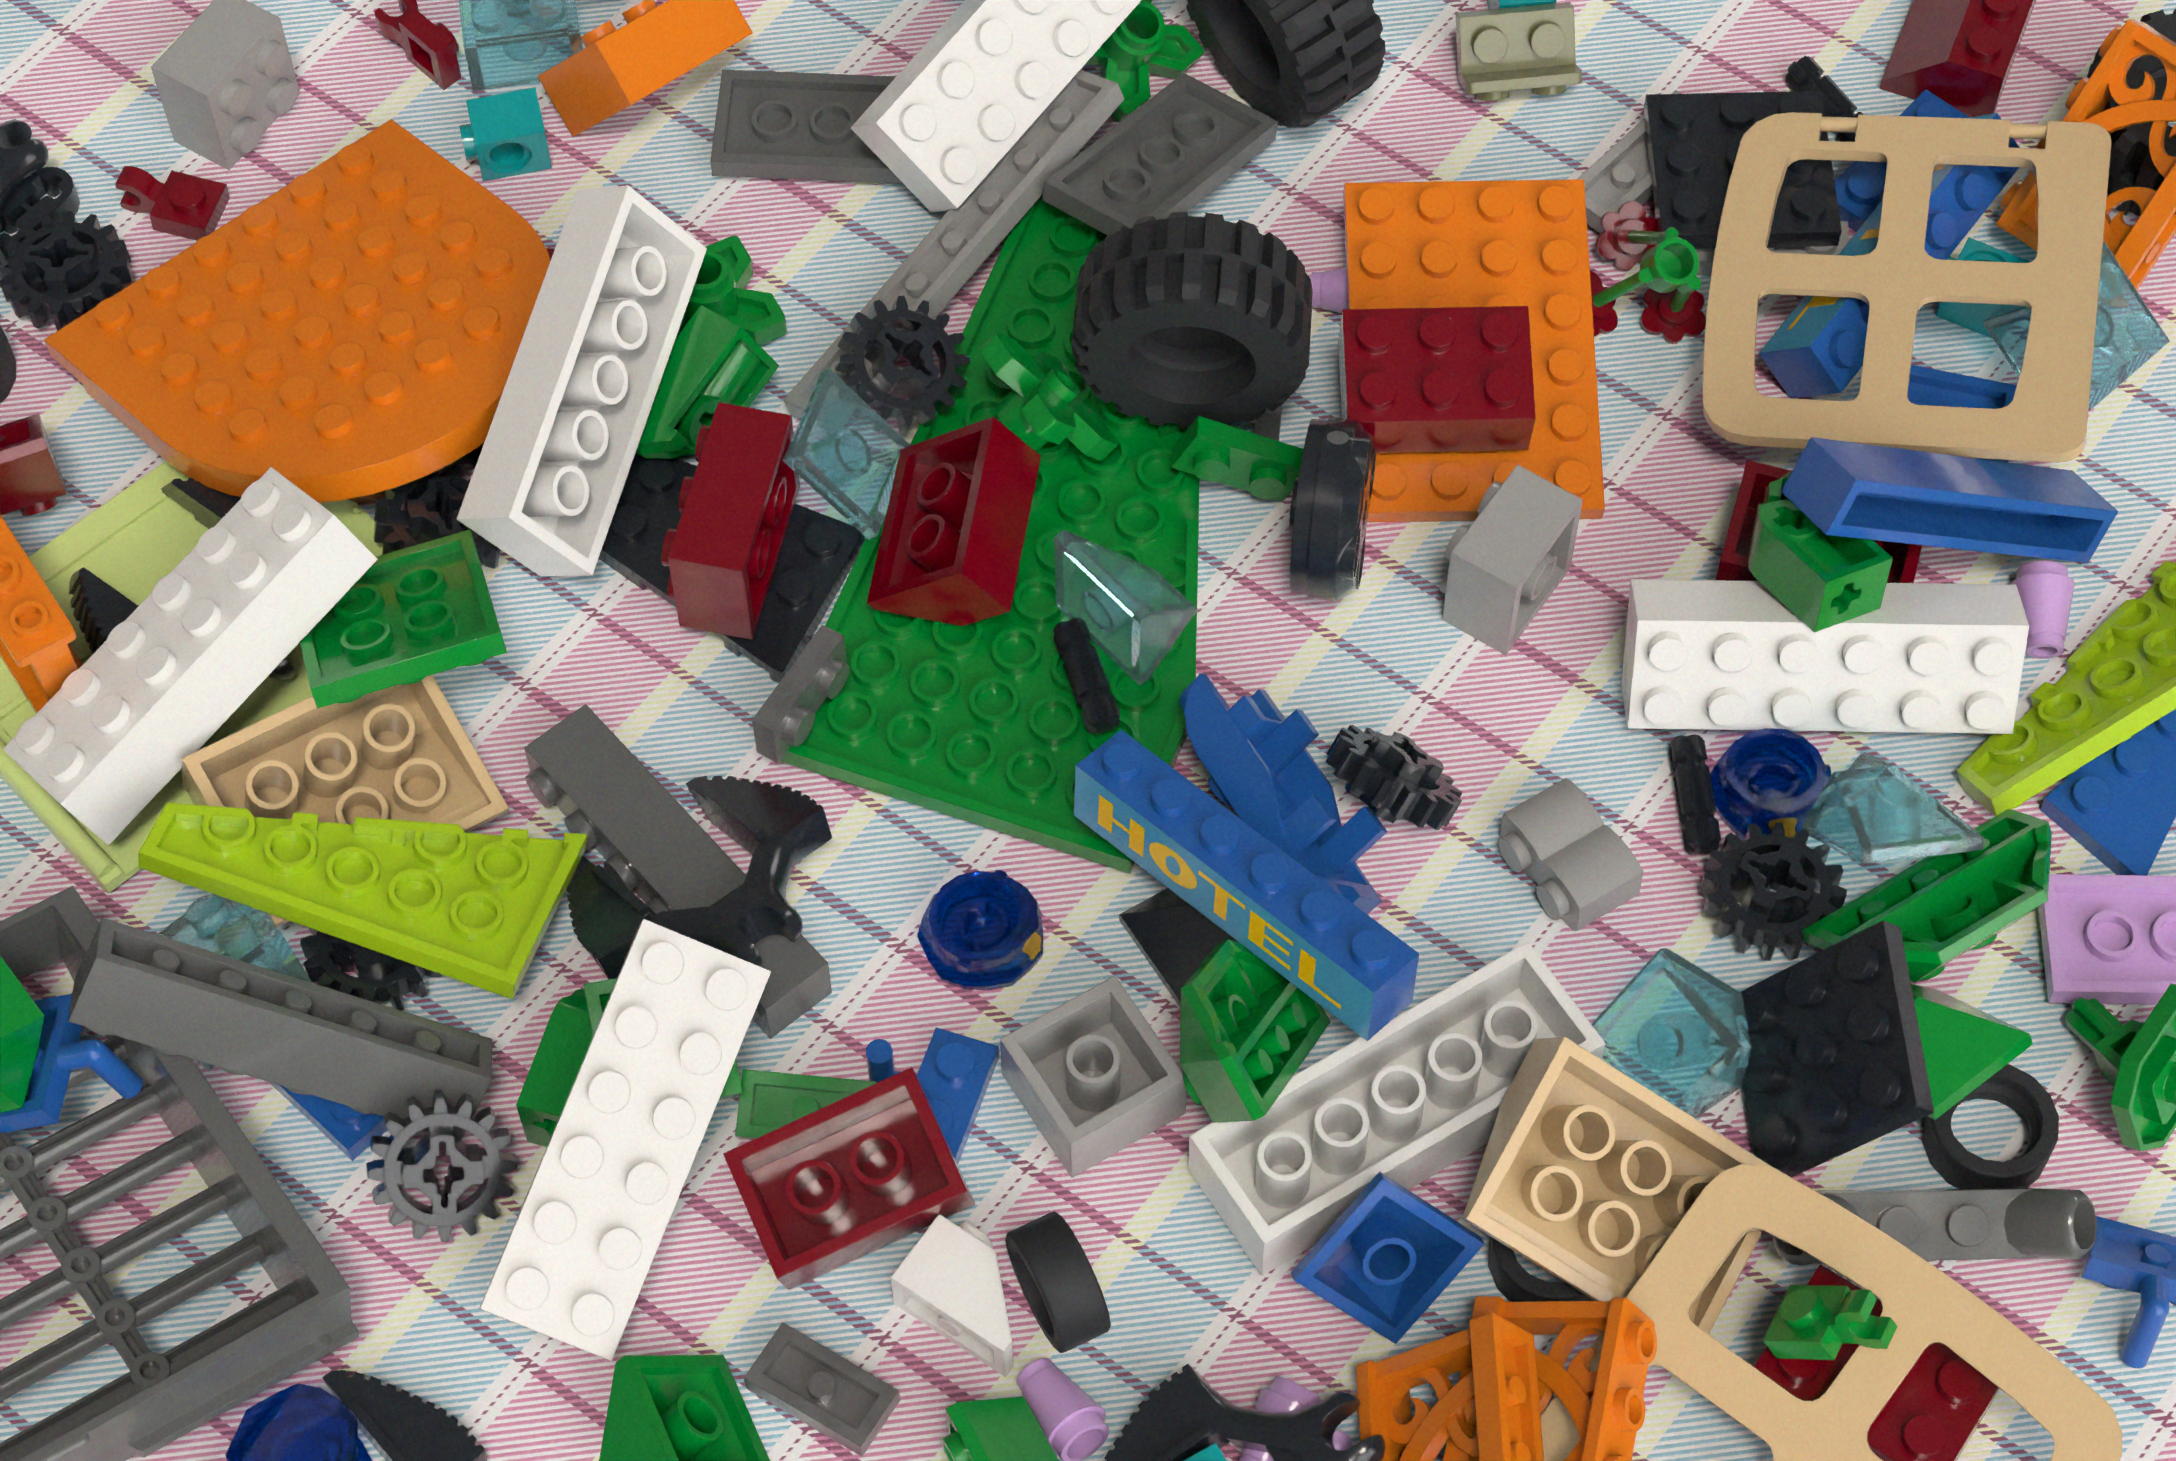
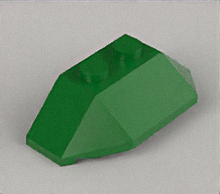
[1802,809,2052,983]
[1180,939,1331,1123]

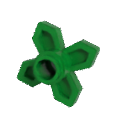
[1085,0,1204,123]
[676,235,787,345]
[979,332,1119,461]

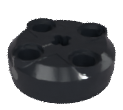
[1289,417,1376,602]

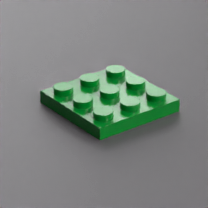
[300,529,507,709]

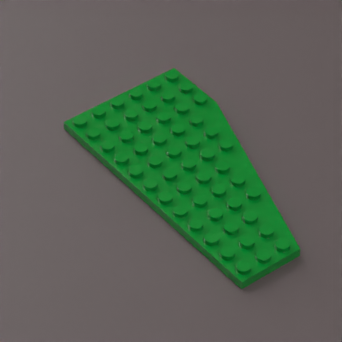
[780,194,1200,873]

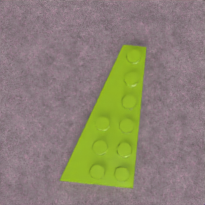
[1956,560,2176,816]
[138,803,588,999]

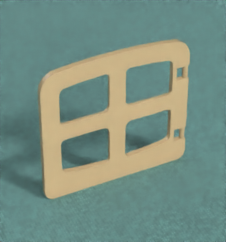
[1703,112,2111,463]
[1541,1164,2122,1461]

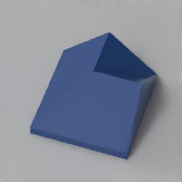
[1291,1171,1484,1344]

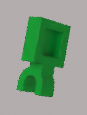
[1763,1285,1898,1360]

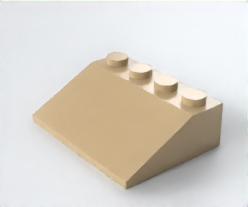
[182,675,509,928]
[1462,1037,1772,1334]

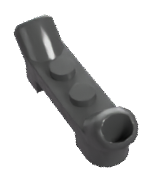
[1772,1186,2097,1265]

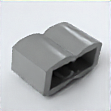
[1498,778,1644,931]

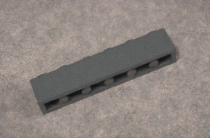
[524,704,832,1039]
[68,918,492,1140]

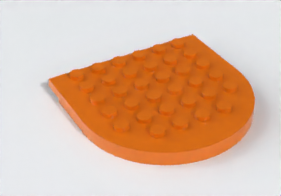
[44,119,550,503]

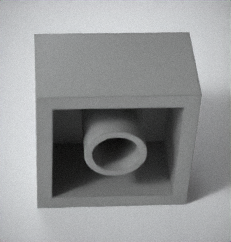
[151,0,300,170]
[1440,464,1583,655]
[1000,975,1187,1178]

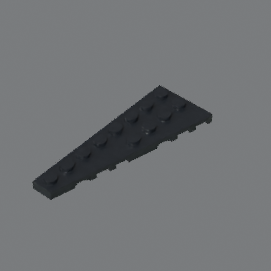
[462,443,865,683]

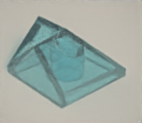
[783,368,911,540]
[1054,530,1197,686]
[1804,752,1984,864]
[1591,948,1751,1118]

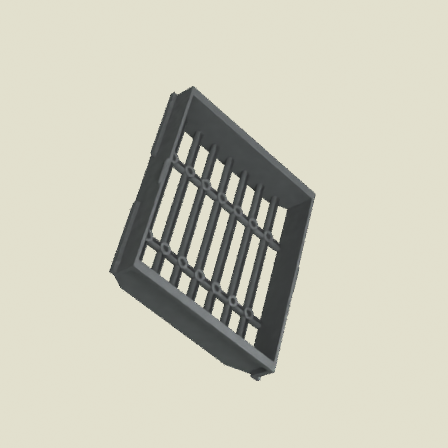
[0,886,359,1461]

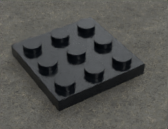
[1643,91,1842,249]
[1729,920,1934,1178]

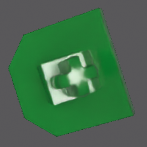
[2065,983,2176,1151]

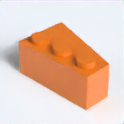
[537,0,753,137]

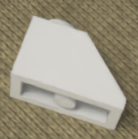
[891,1214,1013,1377]

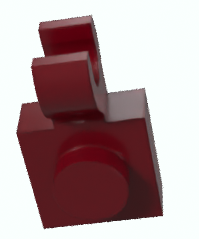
[374,0,461,90]
[115,166,230,241]

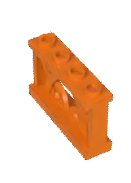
[1996,19,2176,304]
[0,515,83,714]
[1443,1296,1657,1461]
[1356,1312,1544,1461]

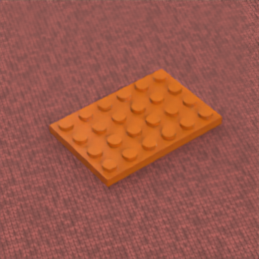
[1343,179,1605,523]

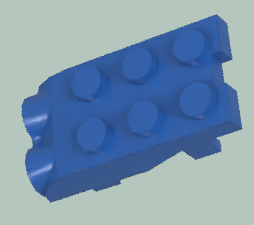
[1178,673,1387,915]

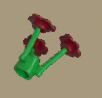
[1590,201,1706,344]

